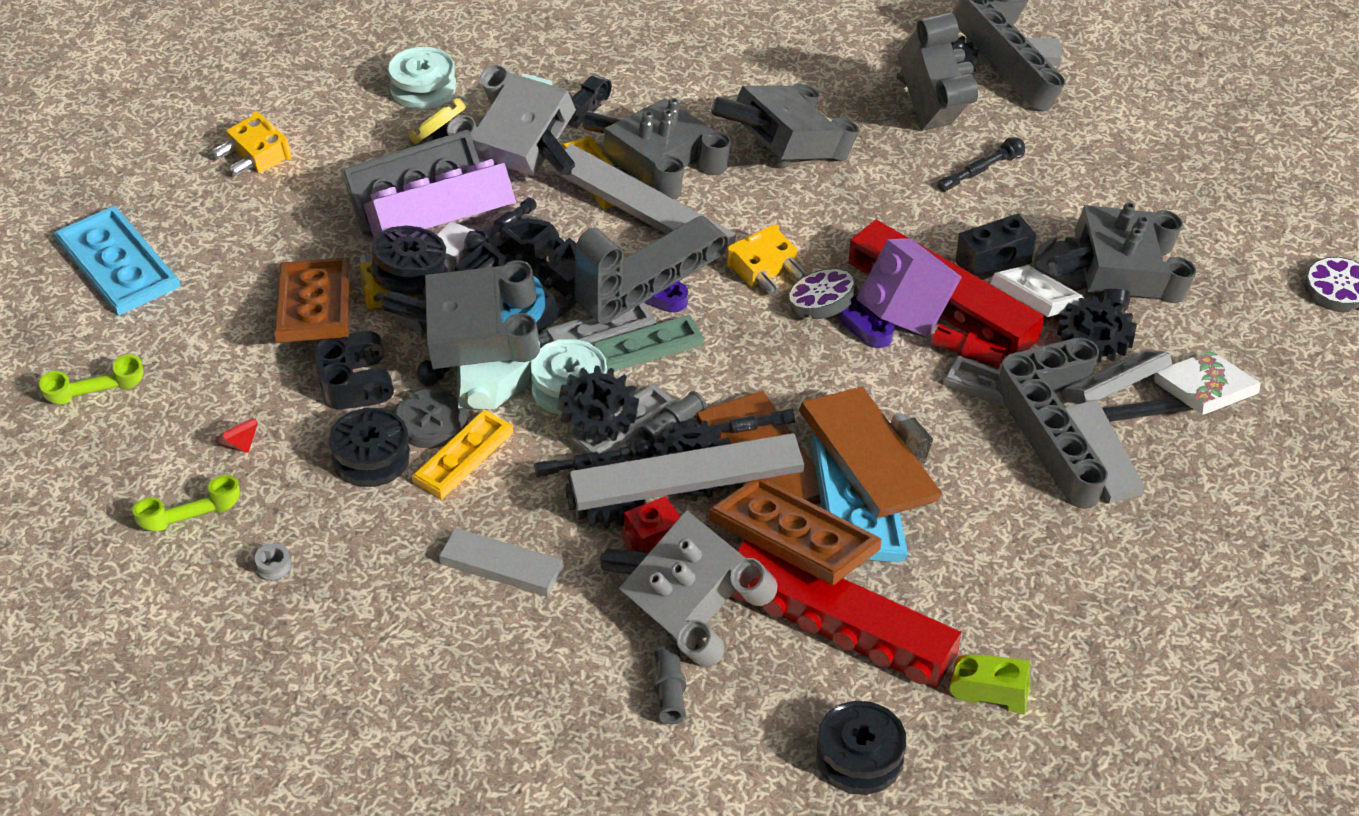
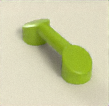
[39,354,144,404]
[132,475,241,531]

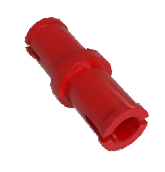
[931,323,1007,370]

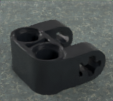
[315,331,394,410]

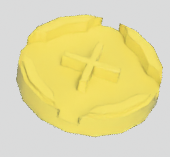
[408,98,466,145]

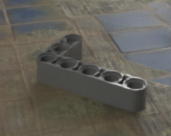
[952,0,1066,111]
[575,216,729,324]
[996,338,1108,509]

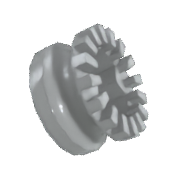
[254,543,292,581]

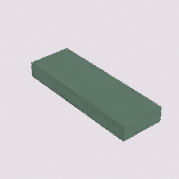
[591,315,704,372]

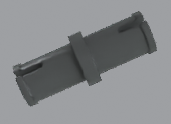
[639,391,706,445]
[653,644,686,725]

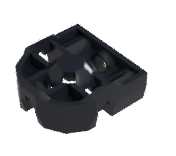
[455,218,577,333]

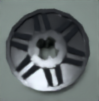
[371,225,447,296]
[329,408,410,487]
[816,700,906,795]

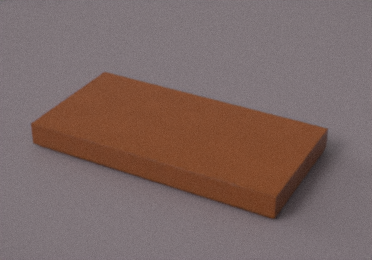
[274,257,351,343]
[799,386,942,519]
[697,390,821,504]
[709,479,882,586]

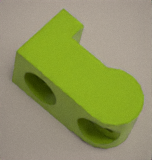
[950,654,1030,715]

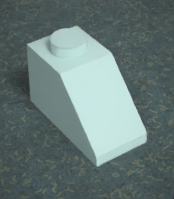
[456,360,532,409]

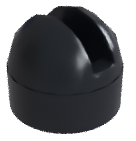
[1101,289,1131,313]

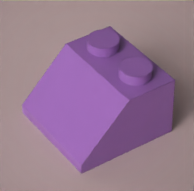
[856,238,962,336]

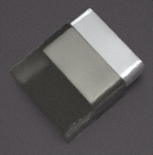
[890,413,934,466]

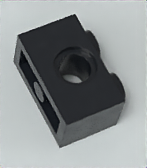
[955,213,1036,280]

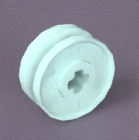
[388,47,456,109]
[531,339,607,415]

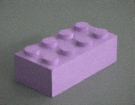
[363,159,516,238]

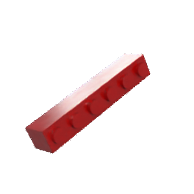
[848,219,1044,356]
[731,540,961,689]

